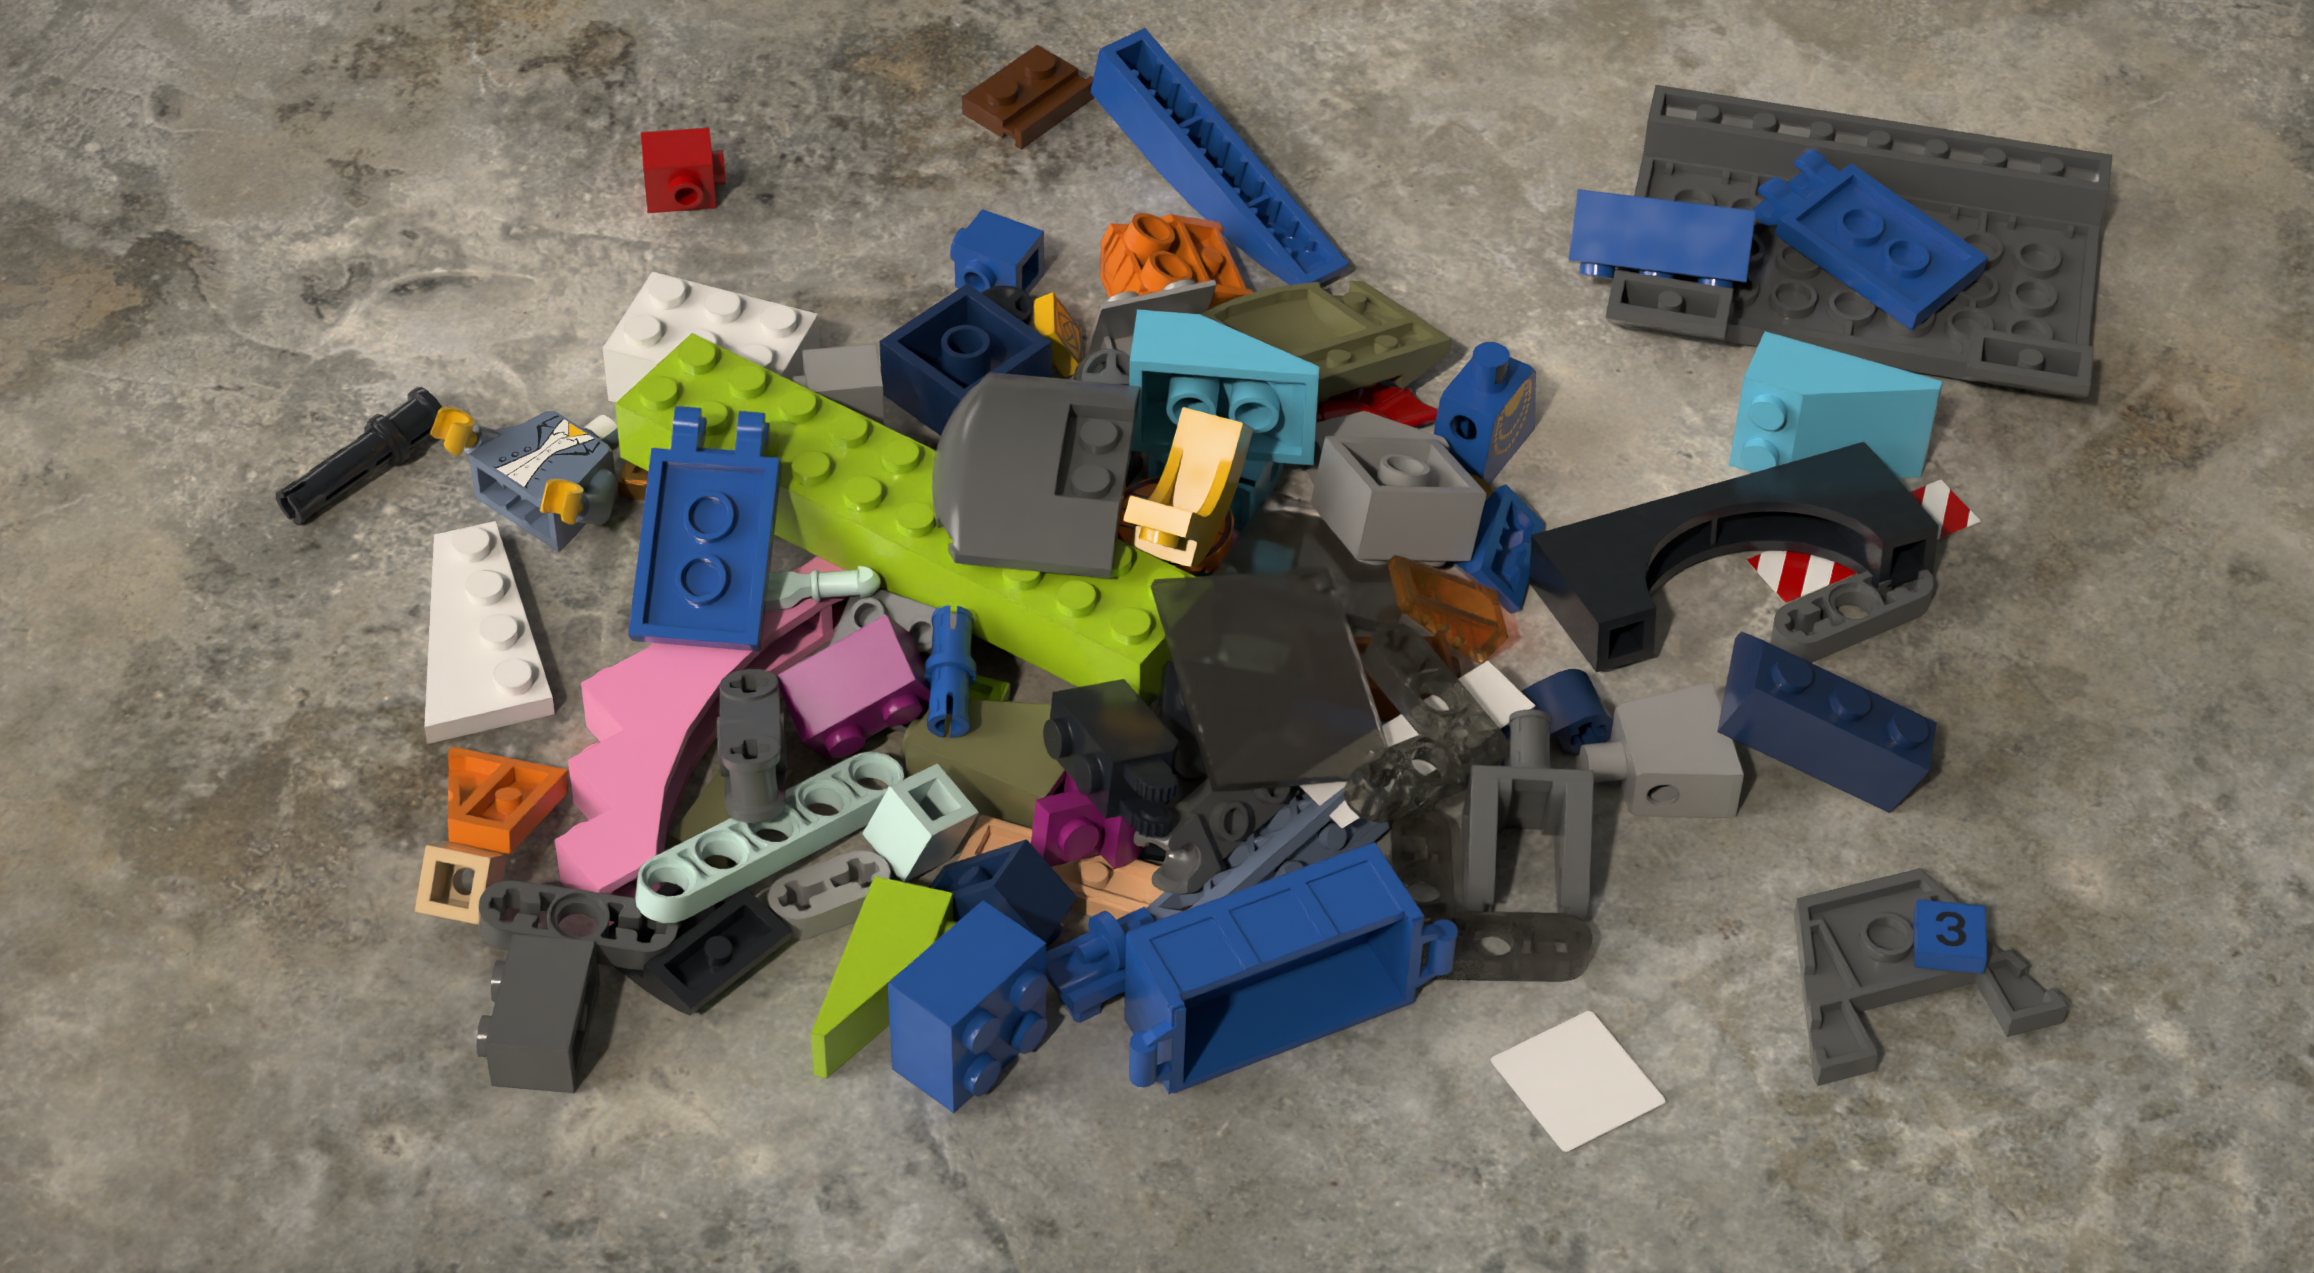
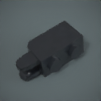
[1043,679,1179,838]

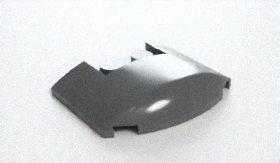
[932,372,1140,579]

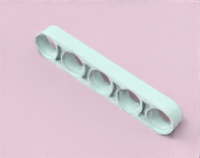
[635,752,904,923]

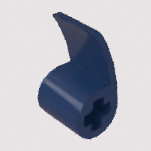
[1482,669,1613,766]

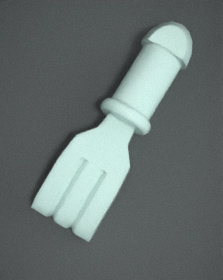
[765,566,881,611]

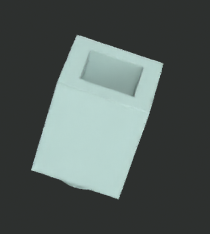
[862,763,979,882]

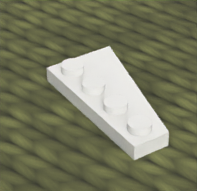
[425,521,555,744]

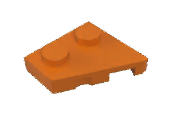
[448,747,568,854]

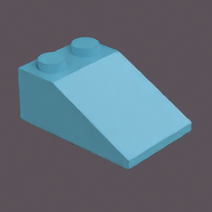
[1129,309,1320,465]
[1729,331,1943,478]

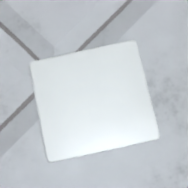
[1491,1011,1666,1152]

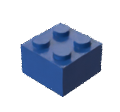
[888,900,1047,1113]

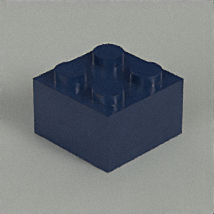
[879,284,1052,436]

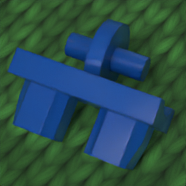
[1046,906,1154,1023]

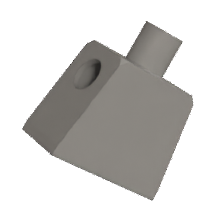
[1580,682,1744,818]

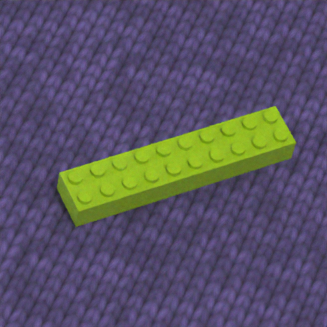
[615,333,1212,707]

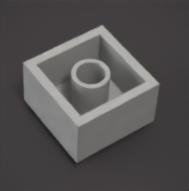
[1310,436,1487,566]

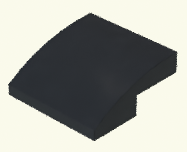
[608,882,792,1016]

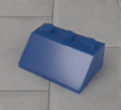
[1568,189,1756,288]

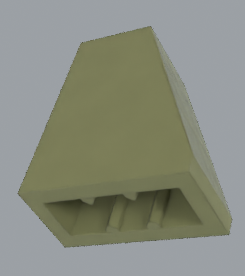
[901,700,1066,829]

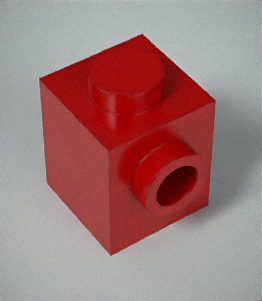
[641,127,726,213]

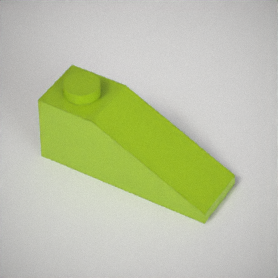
[811,876,957,1078]

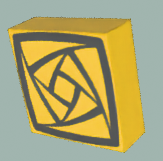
[1034,292,1083,378]

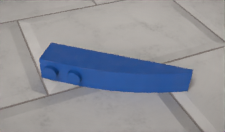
[1090,28,1349,285]

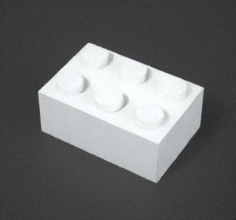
[603,271,820,403]

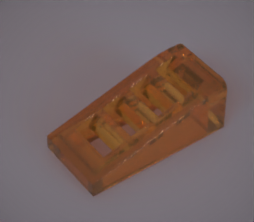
[1387,555,1508,664]

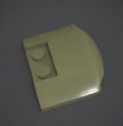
[1200,281,1452,403]

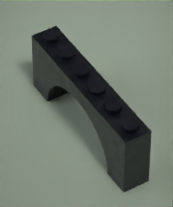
[1529,442,1939,673]

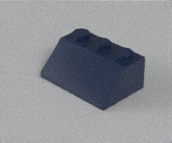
[1717,631,1937,813]

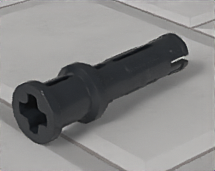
[275,387,442,525]

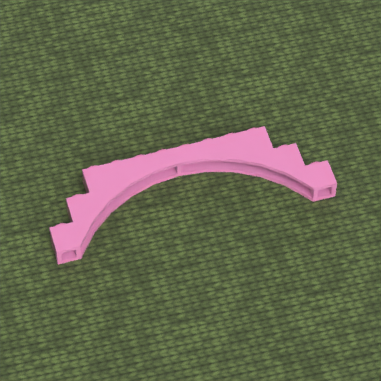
[555,531,1238,926]

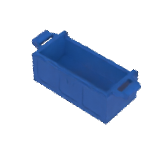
[1124,842,1458,1094]

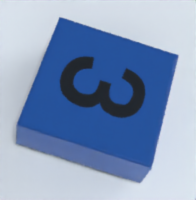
[1913,899,1987,974]

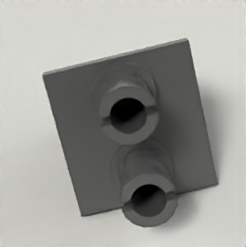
[1461,709,1593,922]

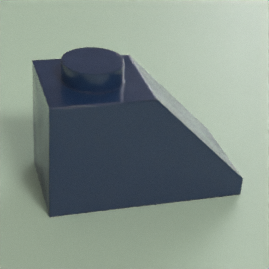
[928,839,1078,947]

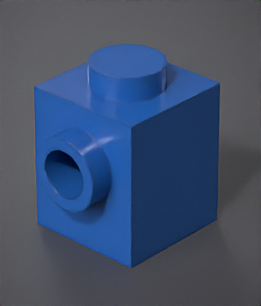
[950,209,1044,294]

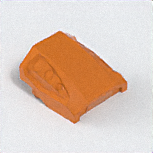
[1100,213,1253,310]

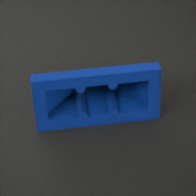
[1448,484,1545,614]

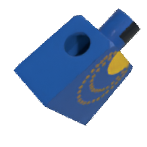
[1434,342,1536,485]

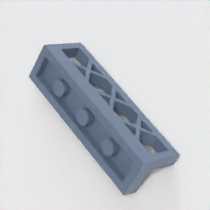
[1146,766,1390,921]

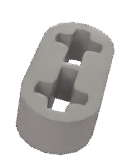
[767,850,891,941]

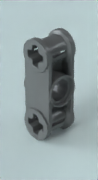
[717,669,788,823]

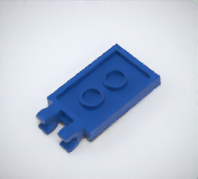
[1753,149,1988,331]
[628,406,782,652]

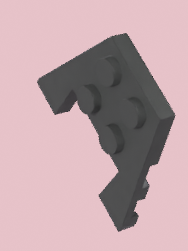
[1794,868,2068,1086]

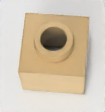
[414,841,508,925]

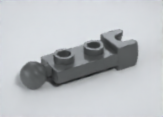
[1133,720,1326,895]

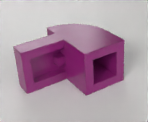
[1031,772,1143,869]

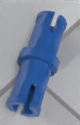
[925,606,977,738]

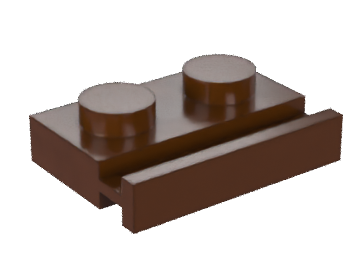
[962,44,1095,150]

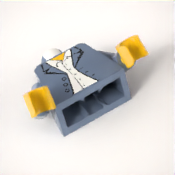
[430,407,619,552]

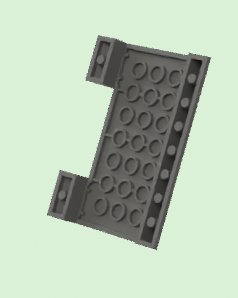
[1606,85,2112,399]

